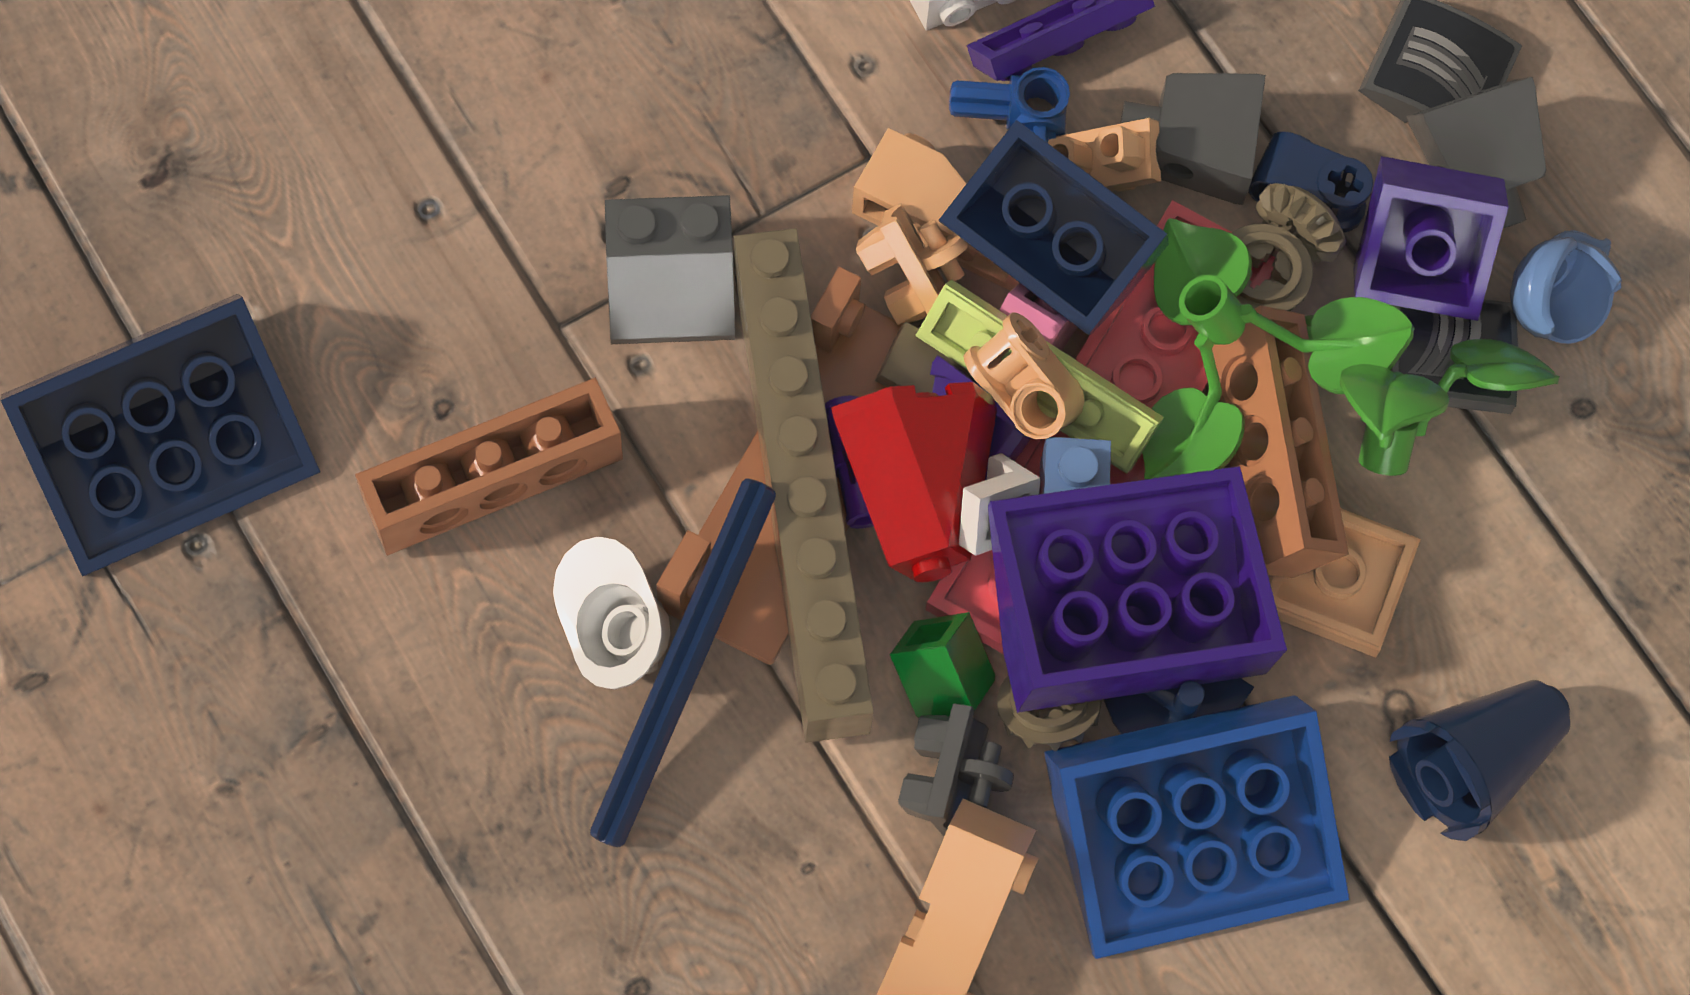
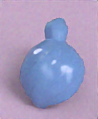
[1510,230,1622,344]

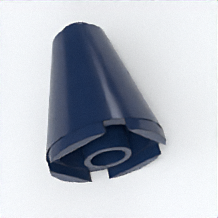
[1389,680,1570,841]

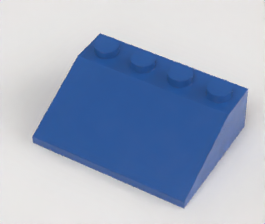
[1044,695,1349,959]

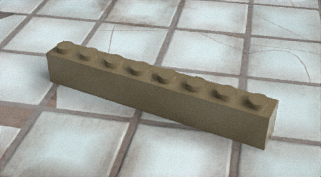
[733,228,874,743]

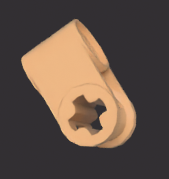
[964,312,1085,439]

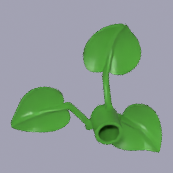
[1142,218,1415,480]
[1305,315,1560,476]

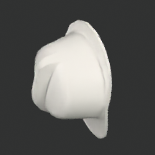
[553,537,671,690]

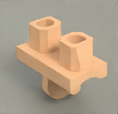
[1047,118,1161,191]
[856,203,969,326]

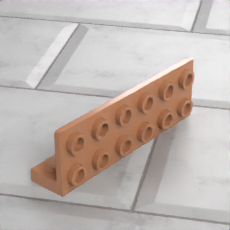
[656,267,902,664]

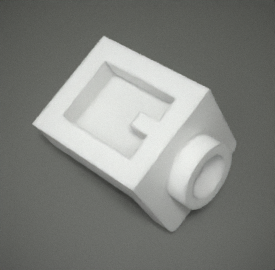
[959,453,1040,556]

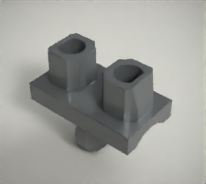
[898,704,1014,836]

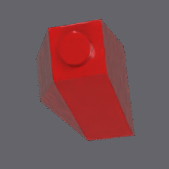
[831,382,997,583]

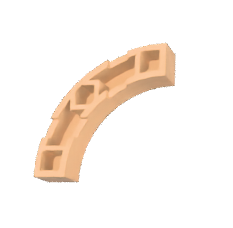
[877,799,1039,995]

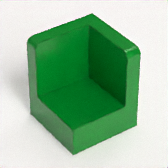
[889,612,995,718]

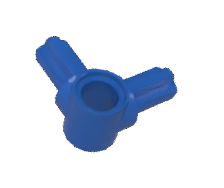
[949,67,1070,142]

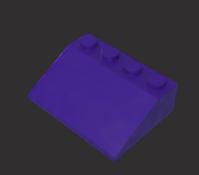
[988,466,1287,713]

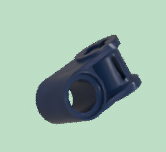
[1248,131,1373,233]

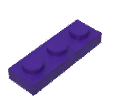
[966,0,1155,81]

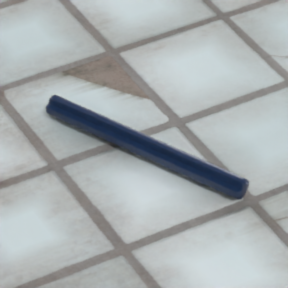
[590,478,776,847]

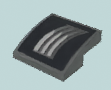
[1358,0,1522,123]
[1391,299,1518,414]

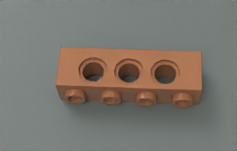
[1212,305,1349,578]
[355,377,623,556]

